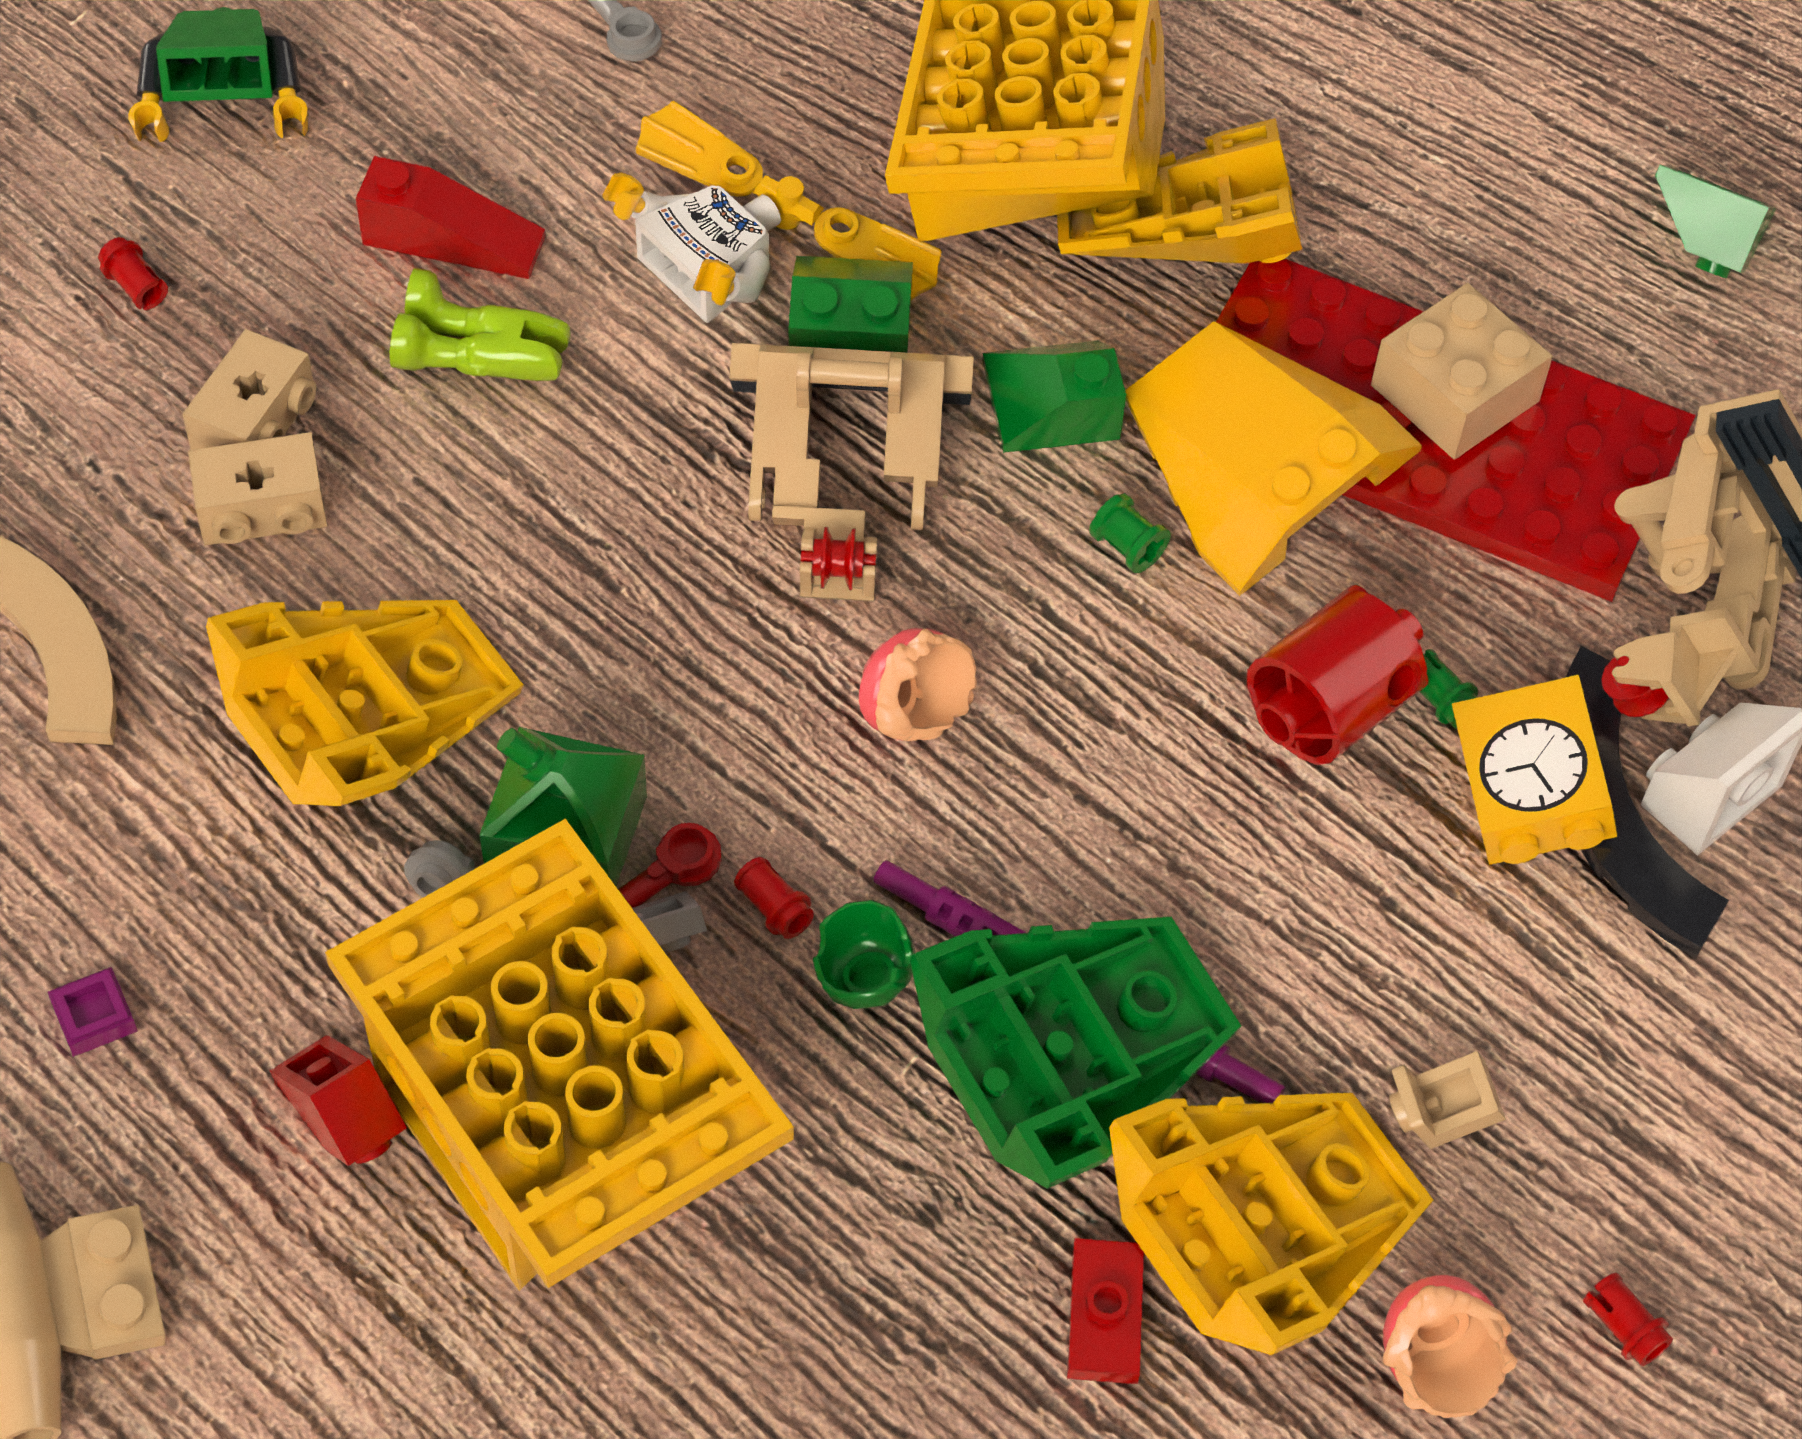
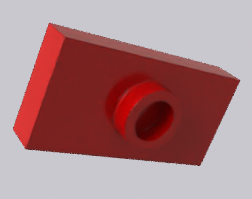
[1067,1238,1144,1384]

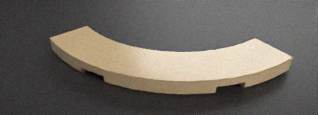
[0,536,117,745]

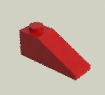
[356,156,546,279]

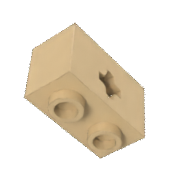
[182,329,316,450]
[188,432,327,546]

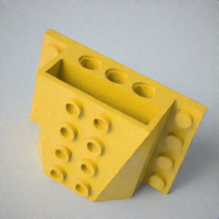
[885,0,1165,242]
[325,819,794,1291]

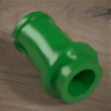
[1420,649,1479,728]

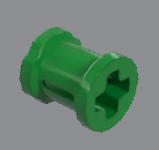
[1089,493,1171,573]

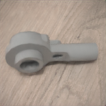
[588,0,662,62]
[404,840,475,897]

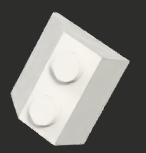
[1641,702,1802,856]

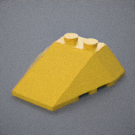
[1057,118,1303,264]
[1125,321,1422,596]
[206,600,524,806]
[1109,1093,1433,1355]

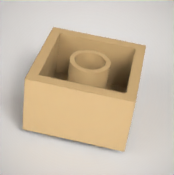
[1371,283,1553,460]

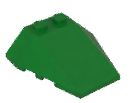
[910,917,1242,1189]

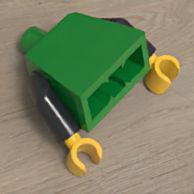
[128,7,308,142]

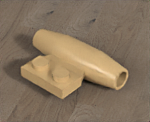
[0,1162,165,1439]

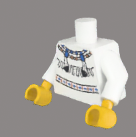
[602,172,781,323]

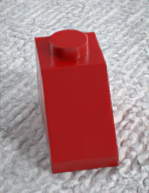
[269,1035,407,1166]

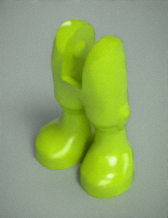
[389,268,571,381]

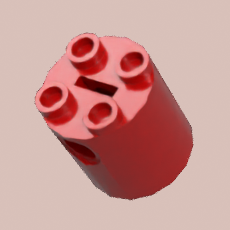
[1247,585,1429,765]

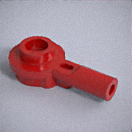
[618,822,722,908]

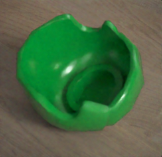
[813,900,915,1009]

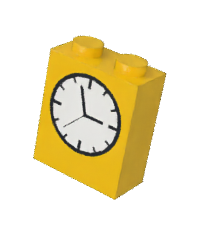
[1452,675,1617,865]

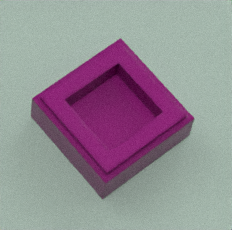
[47,967,138,1057]

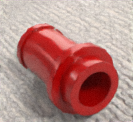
[98,237,168,310]
[734,857,814,939]
[1583,1272,1673,1366]

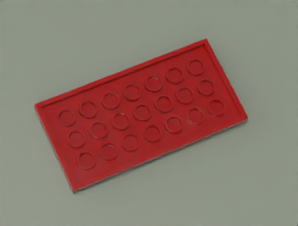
[1216,259,1696,602]

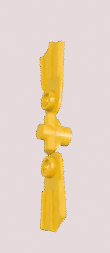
[635,101,942,301]

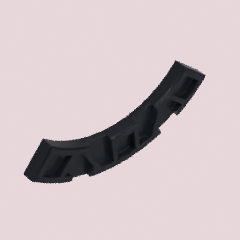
[1566,646,1729,959]

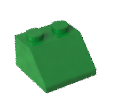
[788,256,913,353]

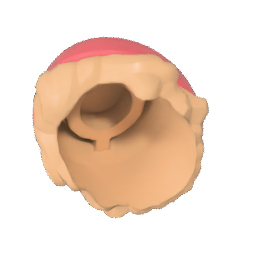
[859,628,977,741]
[1383,1275,1518,1418]

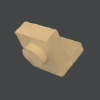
[1389,1051,1506,1149]

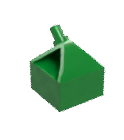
[479,727,647,887]

